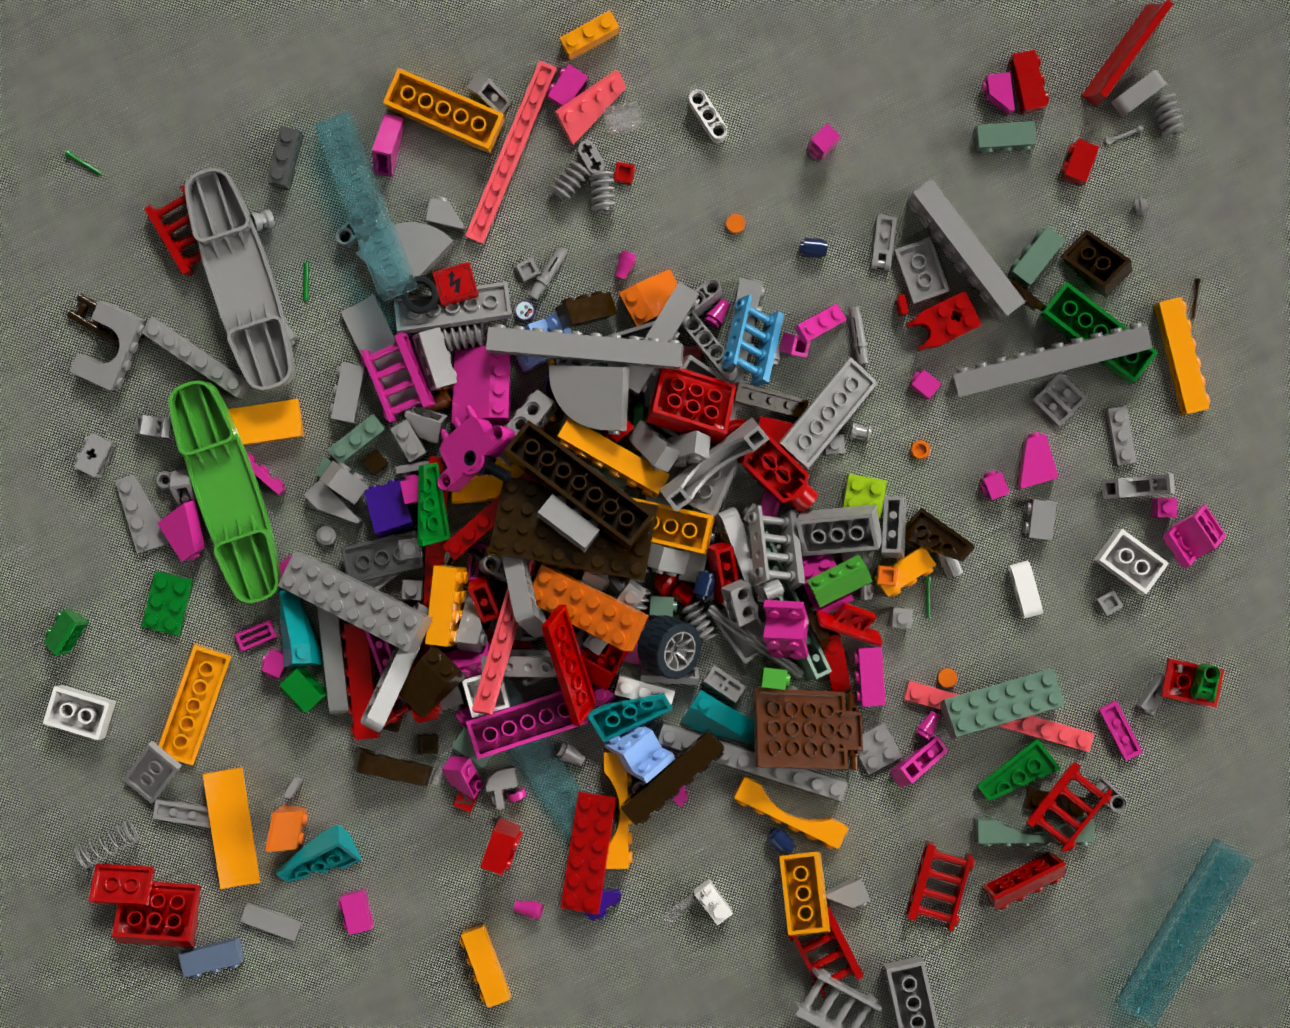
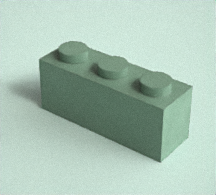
[974,121,1037,154]
[1009,226,1066,288]
[327,414,388,465]

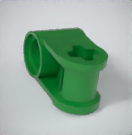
[1191,663,1221,702]

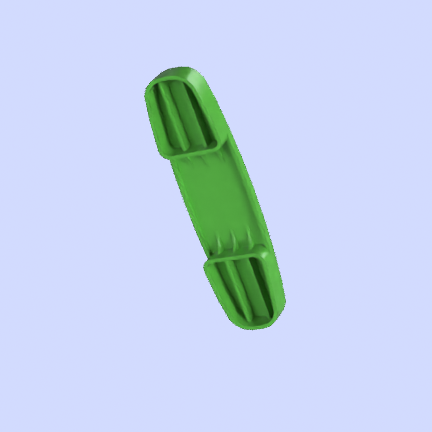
[168,381,282,603]

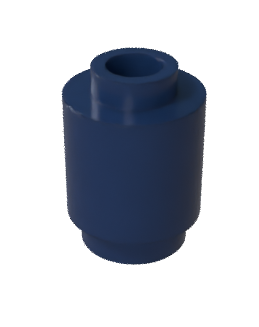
[799,238,827,258]
[693,571,716,600]
[767,828,796,856]

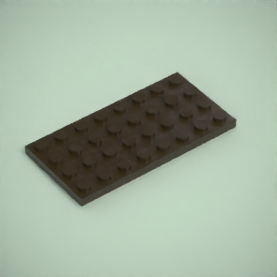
[488,478,658,582]

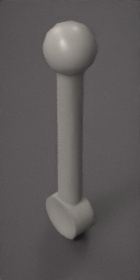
[1105,126,1143,145]

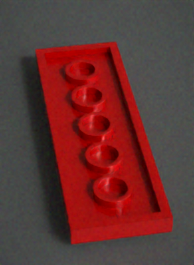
[541,605,597,726]
[560,791,617,915]

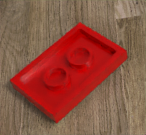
[88,864,155,906]

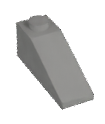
[304,480,363,524]
[455,590,487,653]

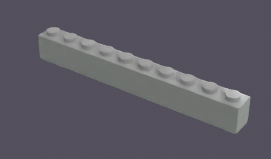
[953,322,1152,397]
[486,324,684,370]
[657,722,848,801]

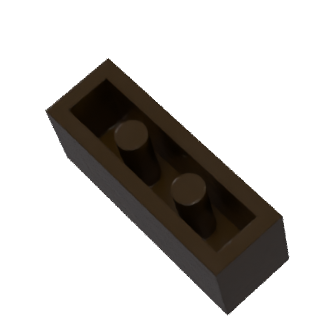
[555,291,617,330]

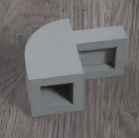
[134,415,173,439]
[486,766,518,810]

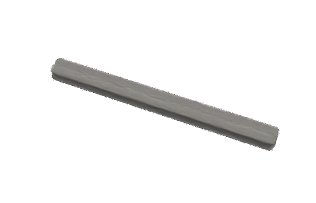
[707,605,804,679]

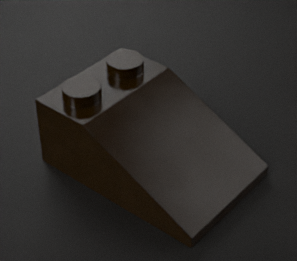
[1061,230,1132,298]
[399,645,466,718]

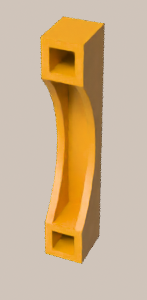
[604,750,633,869]
[733,775,849,849]

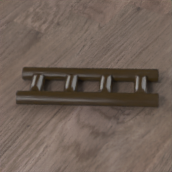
[67,293,145,355]

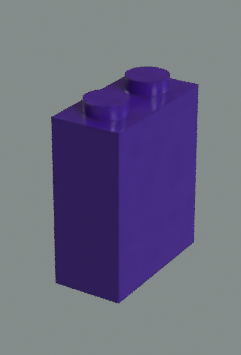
[364,479,416,538]

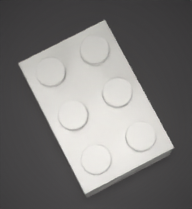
[1094,529,1169,594]
[43,685,116,740]

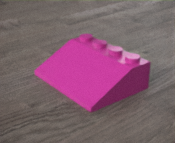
[452,346,512,425]

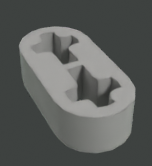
[578,140,605,174]

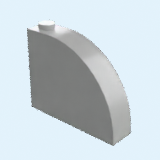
[356,222,455,297]
[549,365,629,435]

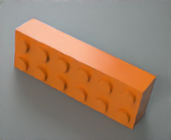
[532,564,649,651]

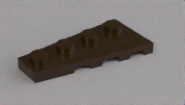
[905,507,975,562]

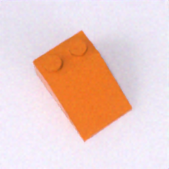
[619,269,678,327]
[265,804,309,852]

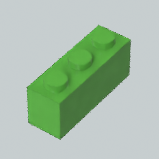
[807,555,872,607]
[758,666,790,690]

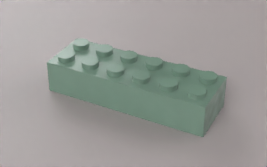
[939,668,1065,740]

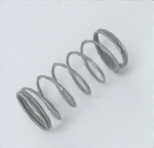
[75,820,139,869]

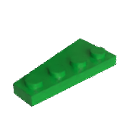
[417,462,450,547]
[976,738,1061,801]

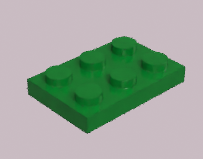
[141,571,194,636]

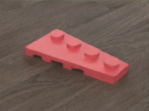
[555,70,626,145]

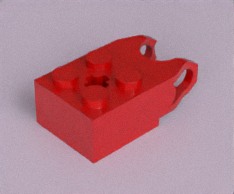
[905,291,982,352]

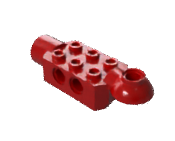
[724,418,818,513]

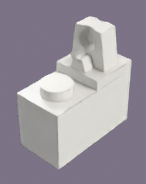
[694,879,733,925]

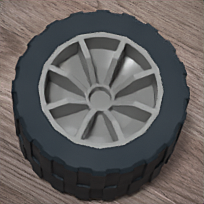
[637,615,702,679]

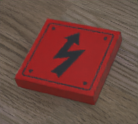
[432,262,479,307]

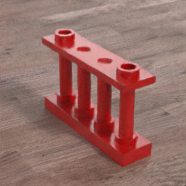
[144,185,202,277]
[1025,761,1113,853]
[905,841,975,931]
[786,903,864,997]

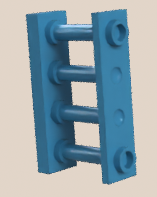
[721,294,784,387]

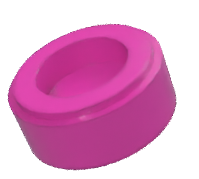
[506,787,527,803]

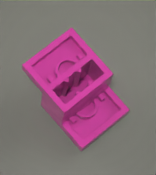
[1162,504,1226,569]
[802,554,854,613]
[763,600,809,660]

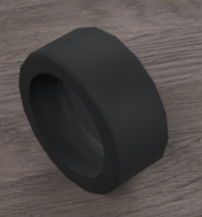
[401,276,439,314]

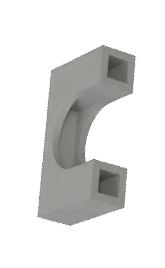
[69,301,147,391]

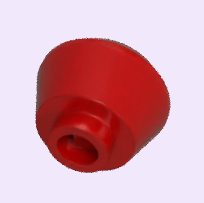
[654,572,678,597]

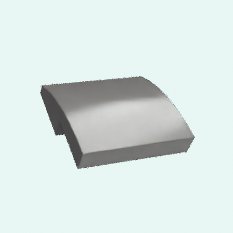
[1033,372,1088,426]

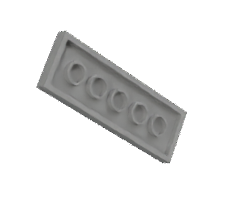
[394,282,512,334]
[778,357,878,469]

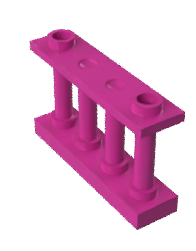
[360,333,436,423]

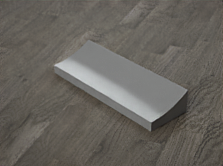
[341,294,418,407]

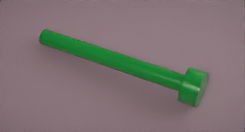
[64,149,102,176]
[924,577,932,617]

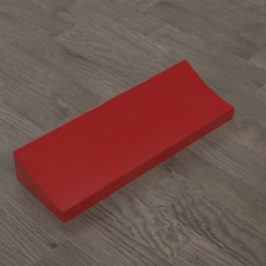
[1081,0,1174,107]

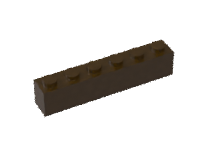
[621,729,724,826]

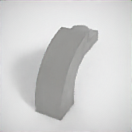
[1101,474,1175,499]

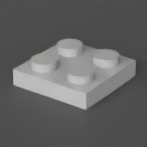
[859,722,903,775]

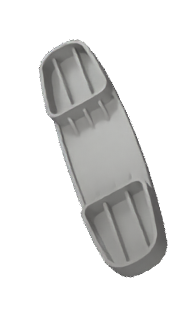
[185,168,295,392]

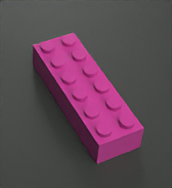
[465,690,589,759]

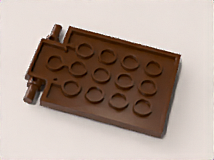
[753,688,863,771]

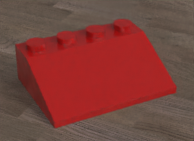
[646,368,736,444]
[982,852,1066,910]
[111,882,201,948]

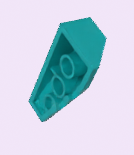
[278,590,322,667]
[681,688,755,744]
[588,693,673,743]
[275,824,362,882]

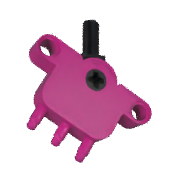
[438,405,515,492]

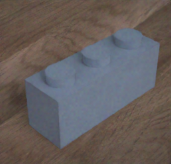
[179,937,245,979]

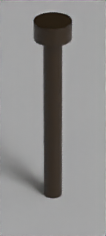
[1192,278,1203,319]

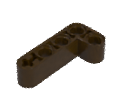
[352,747,433,786]

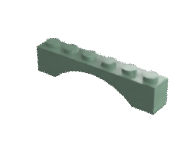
[975,816,1095,847]

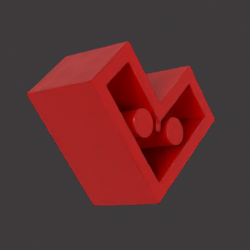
[582,644,628,691]

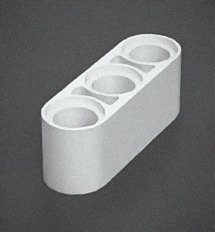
[689,90,727,143]
[1008,560,1043,619]

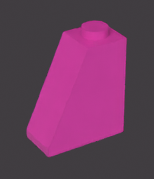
[372,114,404,177]
[1017,432,1059,489]
[157,500,205,562]

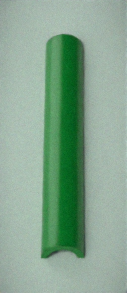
[303,262,309,301]

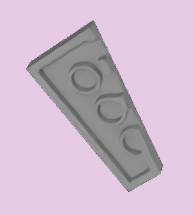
[115,475,170,553]

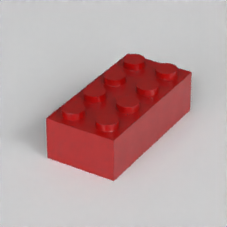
[480,818,523,875]

